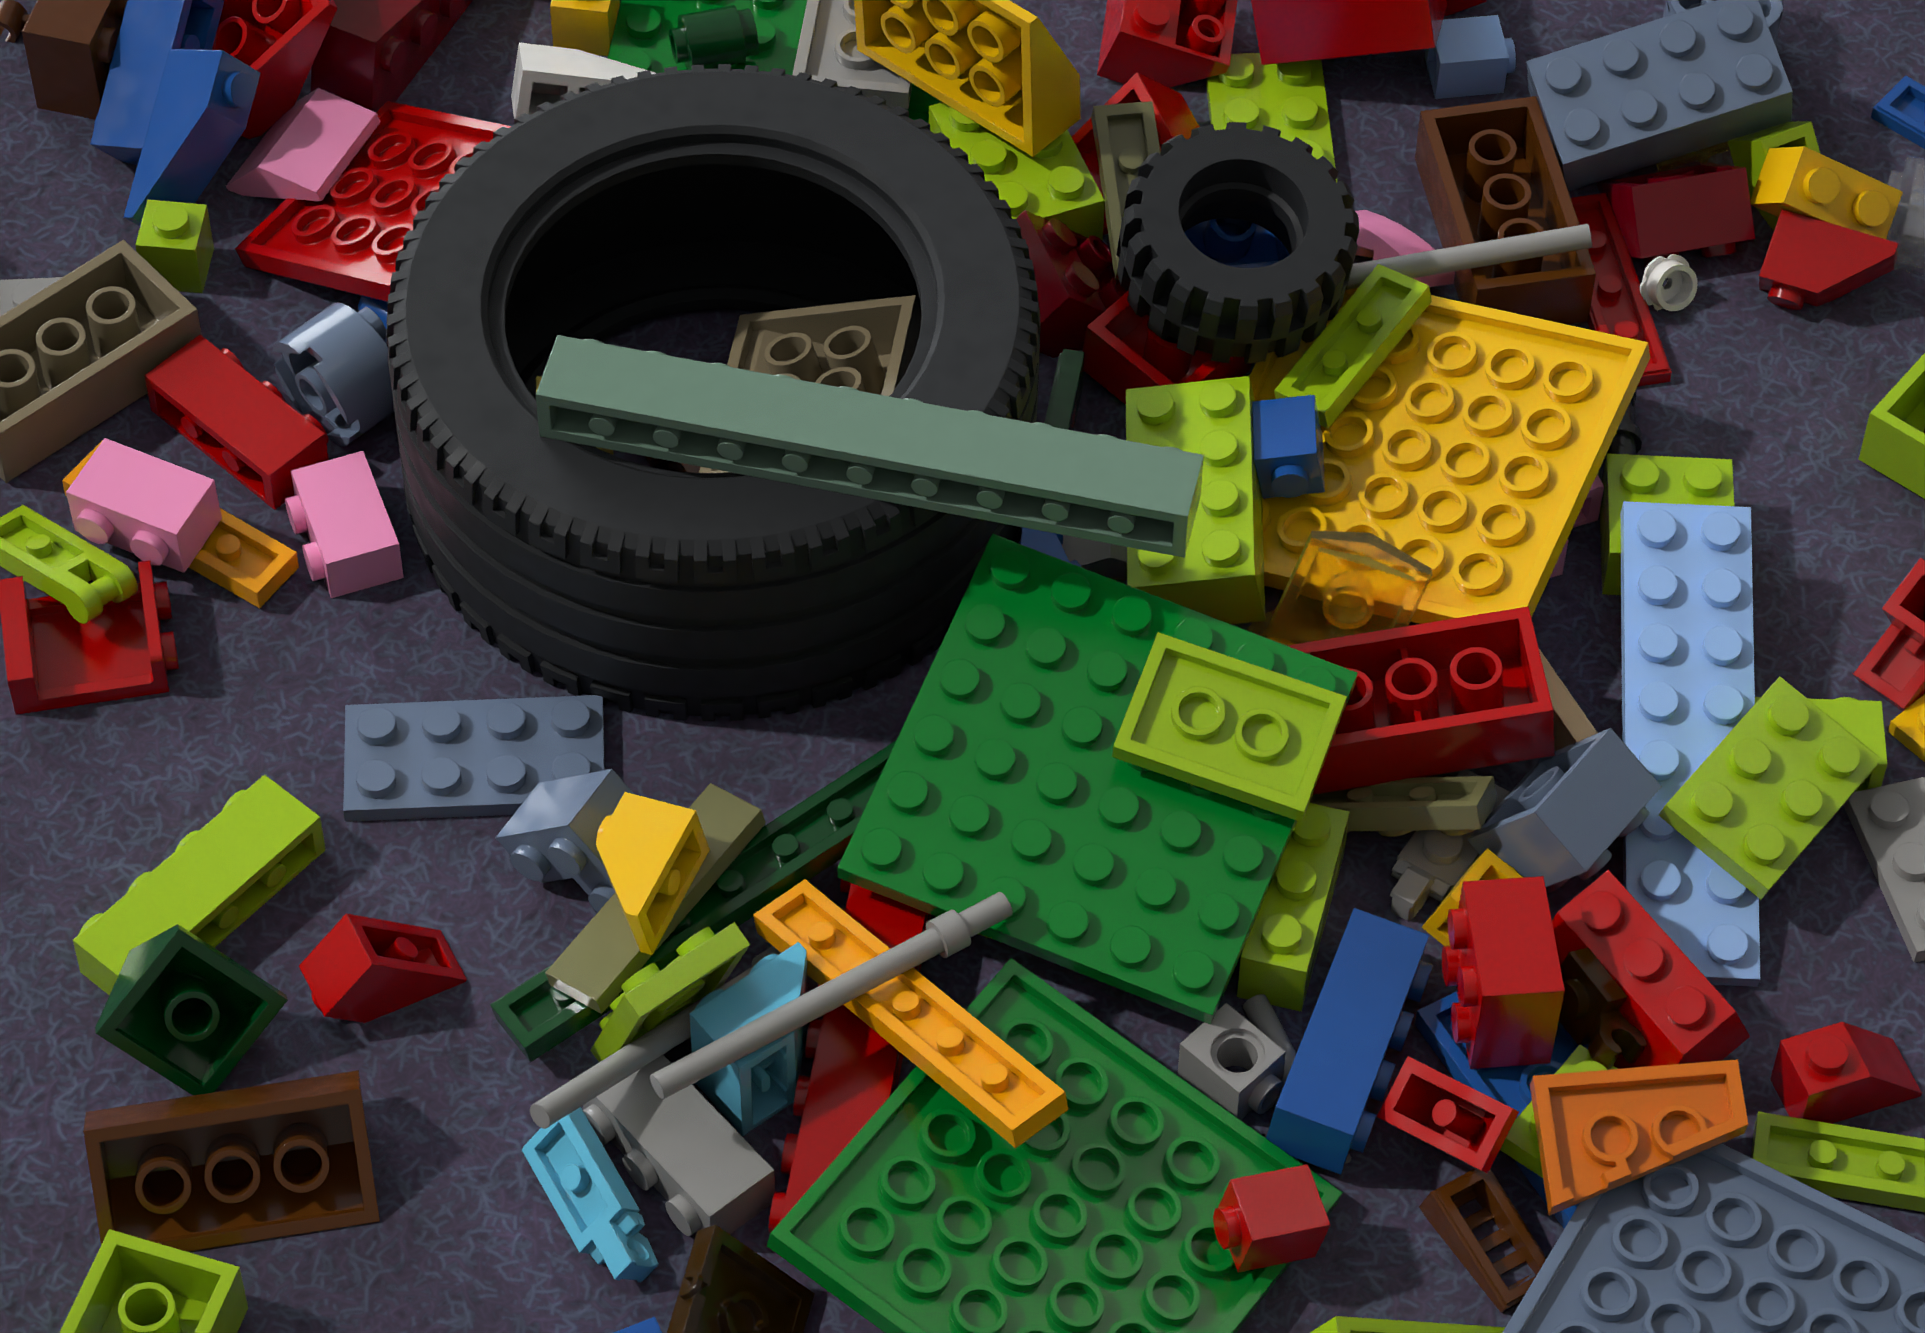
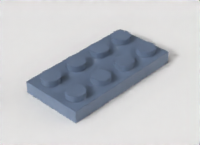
[343,695,605,822]

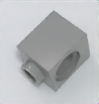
[1178,1003,1286,1120]

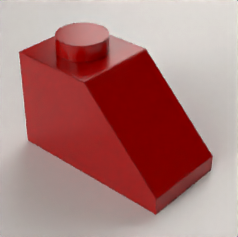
[1759,209,1899,310]
[299,913,467,1023]
[1770,1022,1922,1124]
[1377,1056,1519,1174]

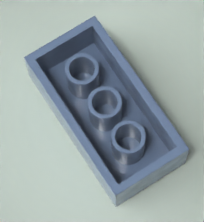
[1526,0,1793,192]

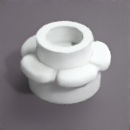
[1640,254,1698,311]

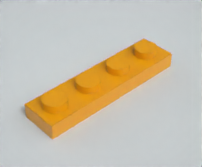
[62,440,299,609]

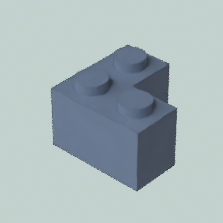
[495,769,634,913]

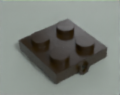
[667,1225,815,1333]

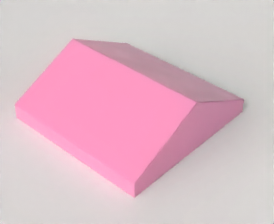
[226,88,381,201]

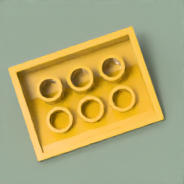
[854,0,1081,157]

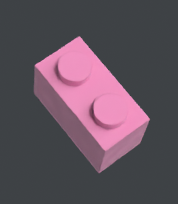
[66,438,222,573]
[285,451,404,598]

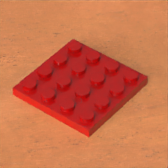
[235,101,511,302]

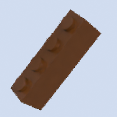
[83,1070,380,1252]

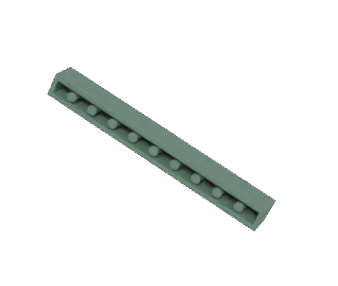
[536,335,1204,558]

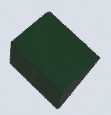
[95,924,288,1095]

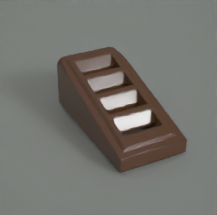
[1419,1168,1547,1313]

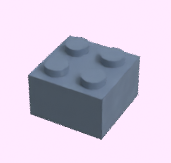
[1467,728,1662,893]

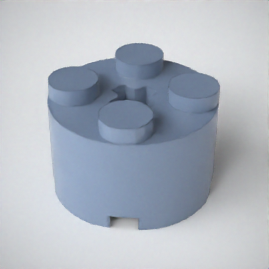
[272,302,395,446]

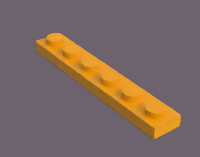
[753,879,1068,1149]

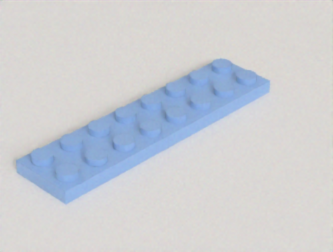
[1620,501,1760,987]

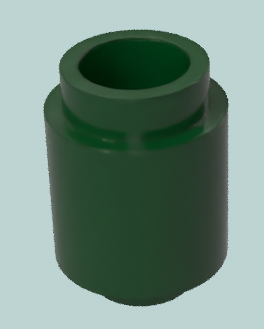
[669,5,759,70]

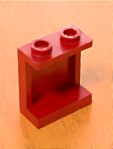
[0,560,179,715]

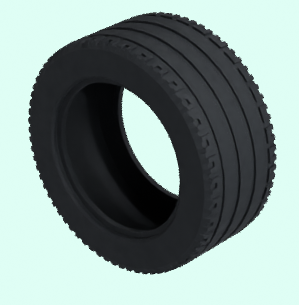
[386,64,1040,721]

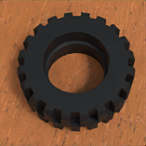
[1116,122,1360,364]

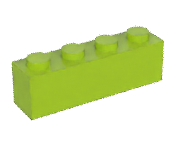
[73,774,326,995]

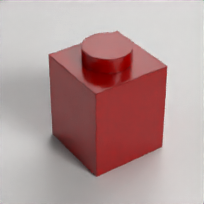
[1213,1164,1330,1273]

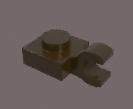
[1559,948,1647,1070]

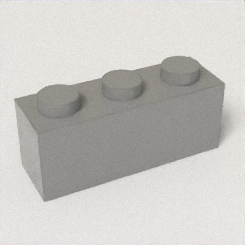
[583,1055,775,1236]

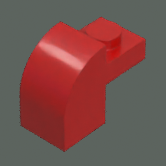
[1853,558,1925,712]

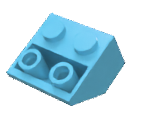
[689,942,808,1136]

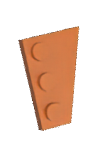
[1530,1059,1749,1216]

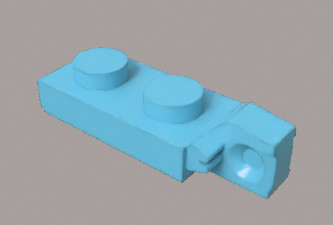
[522,1107,659,1282]

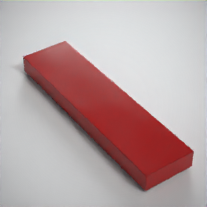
[1571,193,1672,387]

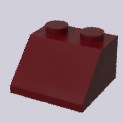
[1597,163,1755,267]

